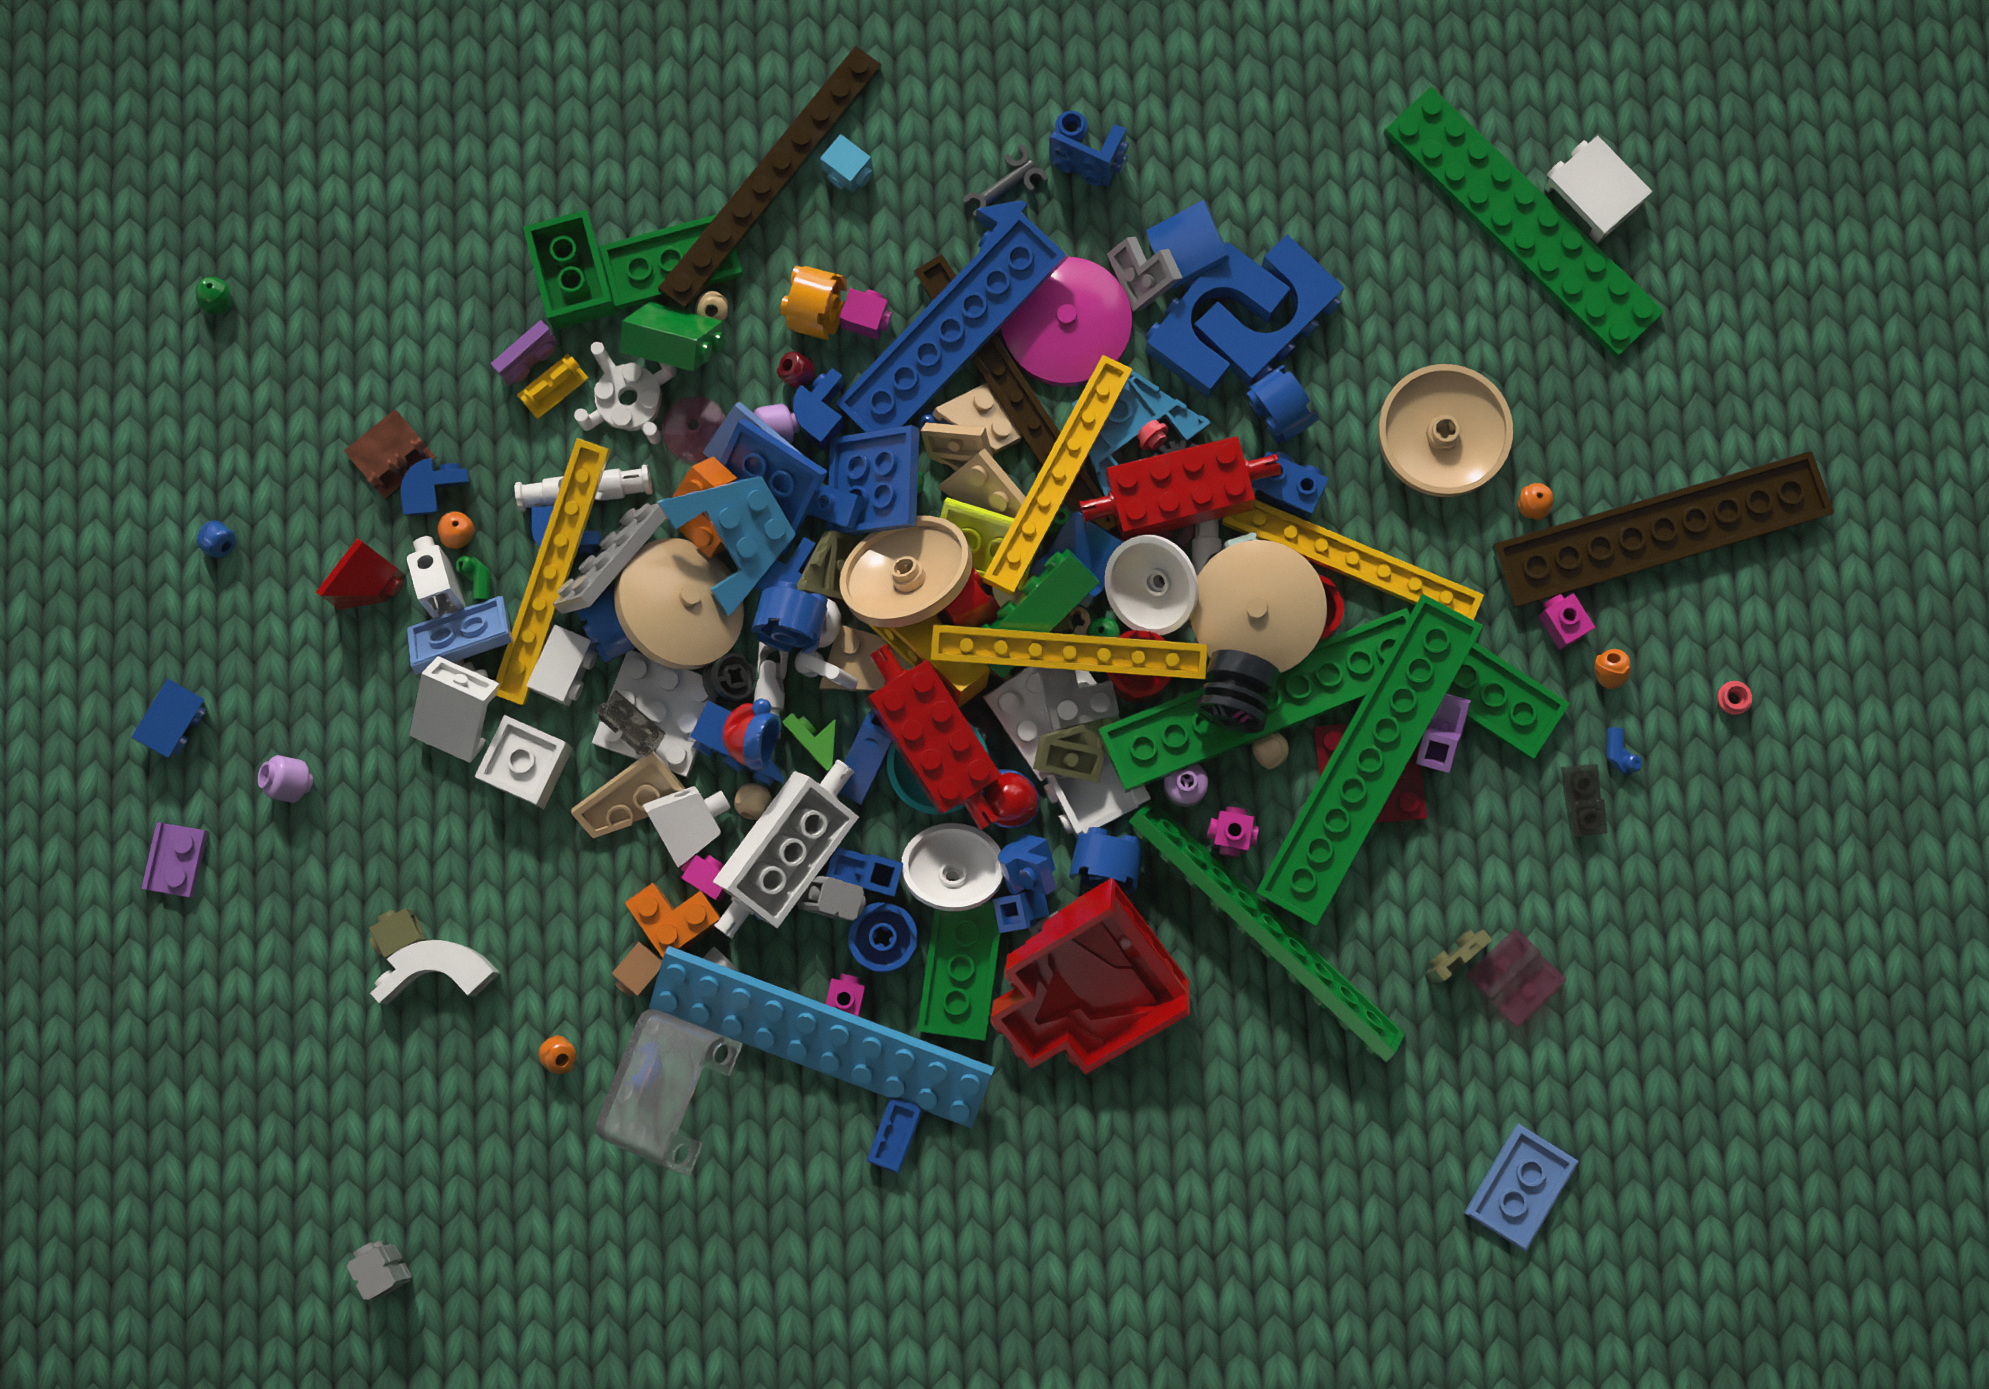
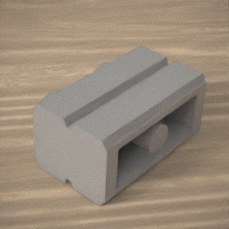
[797,876,865,921]
[346,1240,412,1300]

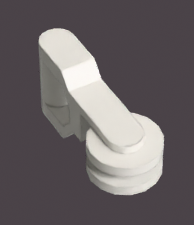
[795,650,858,690]

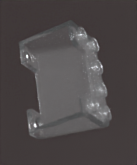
[595,1009,743,1177]

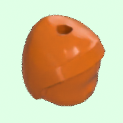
[1518,483,1554,521]
[438,512,475,549]
[1594,649,1632,689]
[538,1035,577,1074]

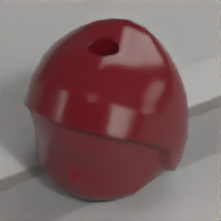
[777,351,815,388]

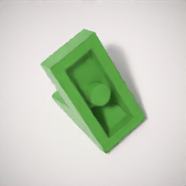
[782,713,838,773]

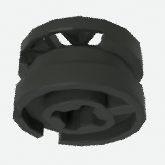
[702,653,757,704]

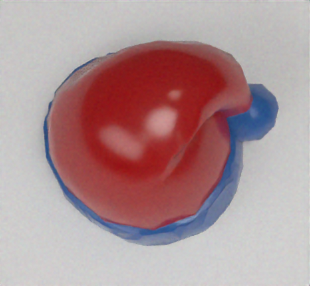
[722,698,781,770]
[982,769,1039,828]

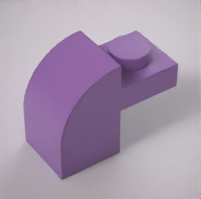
[1416,694,1471,773]

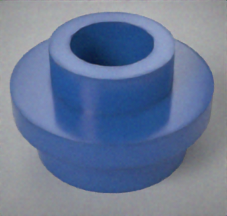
[1055,111,1088,142]

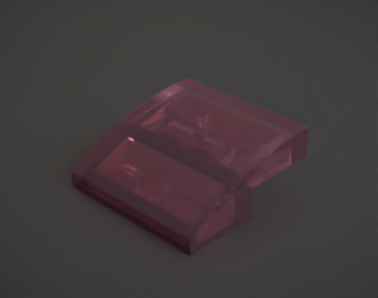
[1467,928,1566,1029]

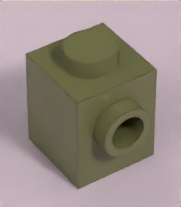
[369,908,429,959]

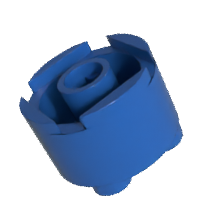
[1246,365,1320,444]
[751,581,828,653]
[576,584,636,664]
[1069,827,1145,893]
[848,902,919,974]

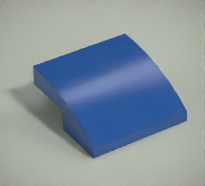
[1146,199,1230,290]

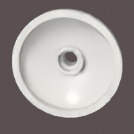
[1105,535,1199,635]
[902,823,1004,911]

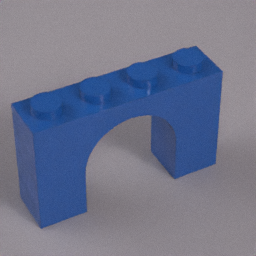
[1193,234,1344,387]
[1145,242,1290,398]

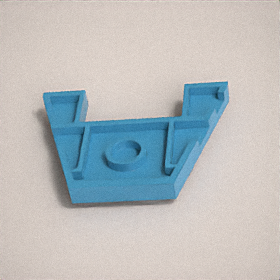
[1072,370,1210,496]
[657,476,796,616]

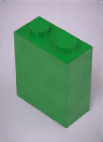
[620,302,725,372]

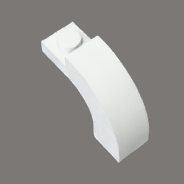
[370,940,500,1005]

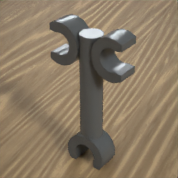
[963,144,1048,220]

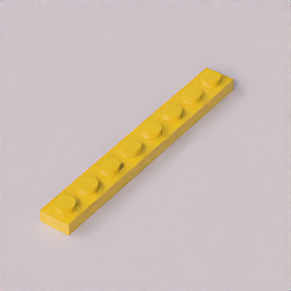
[983,355,1132,596]
[495,438,611,705]
[1222,500,1484,620]
[930,624,1208,679]

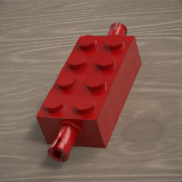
[1079,436,1281,541]
[866,644,1001,830]

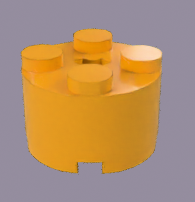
[780,266,847,340]

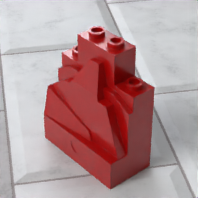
[991,878,1190,1075]

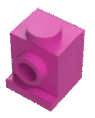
[681,855,726,903]
[826,974,867,1017]

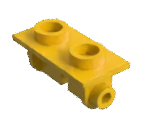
[517,354,589,419]

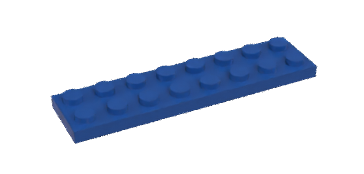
[835,211,1068,432]

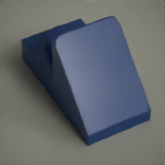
[976,200,1027,251]

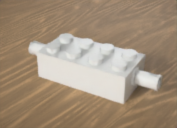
[713,760,859,939]

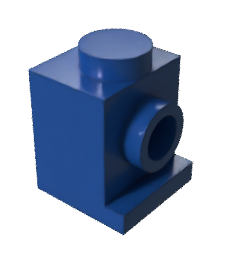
[993,890,1049,933]

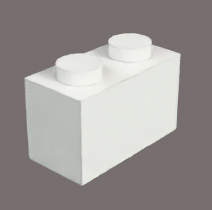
[526,625,598,707]

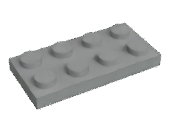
[553,503,666,614]

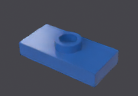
[807,484,864,529]
[866,1097,923,1174]

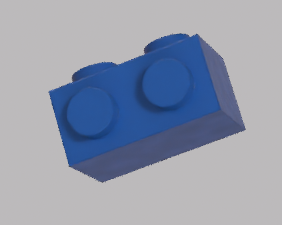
[1252,451,1328,522]
[131,679,206,759]

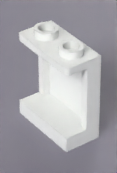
[1544,136,1652,244]
[409,656,499,763]
[1043,753,1151,839]

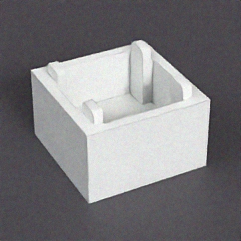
[475,715,573,809]

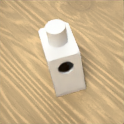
[407,536,466,619]
[643,786,731,867]

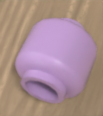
[754,404,799,444]
[258,755,313,803]
[1163,765,1209,807]

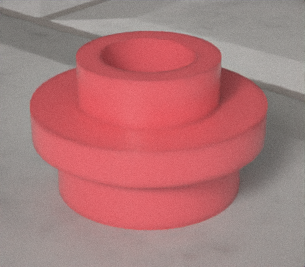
[1137,420,1168,450]
[1717,681,1752,715]

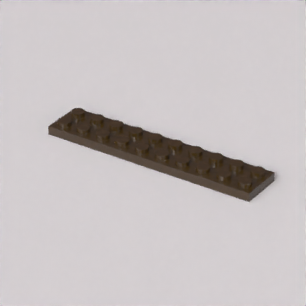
[1492,451,1834,609]

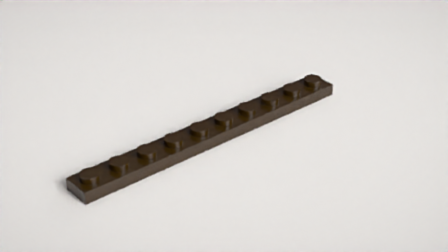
[658,46,882,311]
[914,254,1118,532]

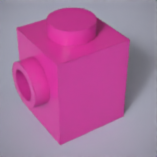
[839,288,892,340]
[1538,593,1595,650]

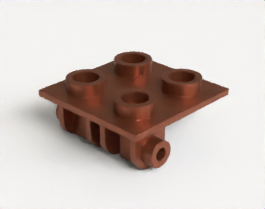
[344,409,437,500]

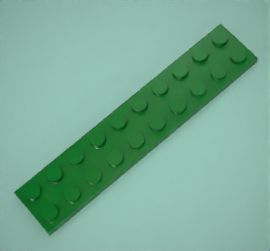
[1383,86,1665,359]
[1256,593,1484,926]
[1098,608,1410,793]
[1129,799,1406,1062]

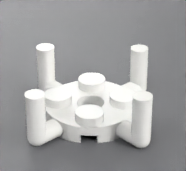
[574,342,677,444]

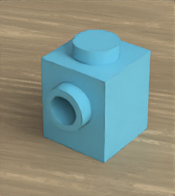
[820,134,873,193]

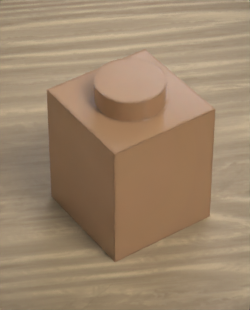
[612,942,662,997]

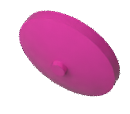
[1001,257,1132,387]

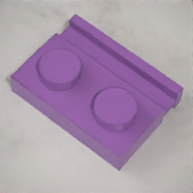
[491,320,558,386]
[141,822,209,898]

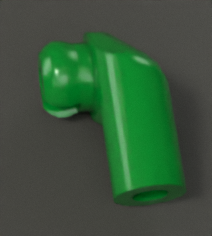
[1044,508,1070,539]
[456,556,491,602]

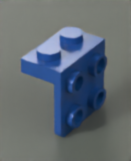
[1049,124,1129,188]
[1031,511,1125,608]

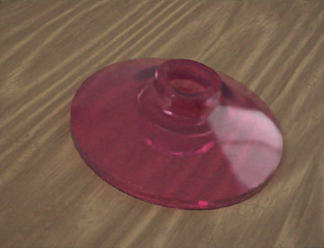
[662,396,726,461]

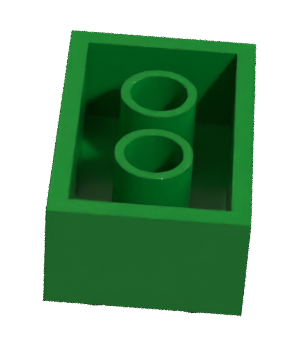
[523,210,617,331]

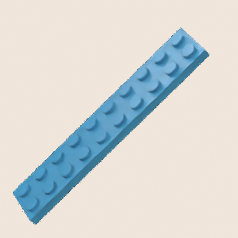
[649,946,995,1129]

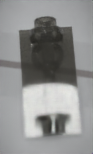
[595,690,666,757]

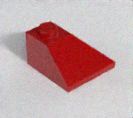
[316,538,406,610]

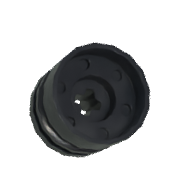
[1195,649,1281,733]

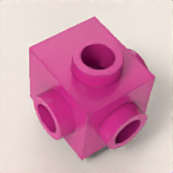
[1207,807,1258,858]

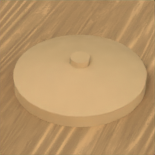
[1377,364,1513,497]
[840,516,973,628]
[614,538,744,670]
[1190,540,1327,673]

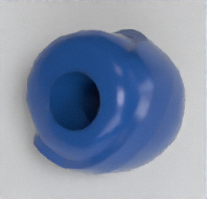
[196,520,237,558]

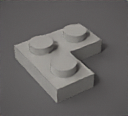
[1107,237,1182,312]
[1038,667,1119,730]

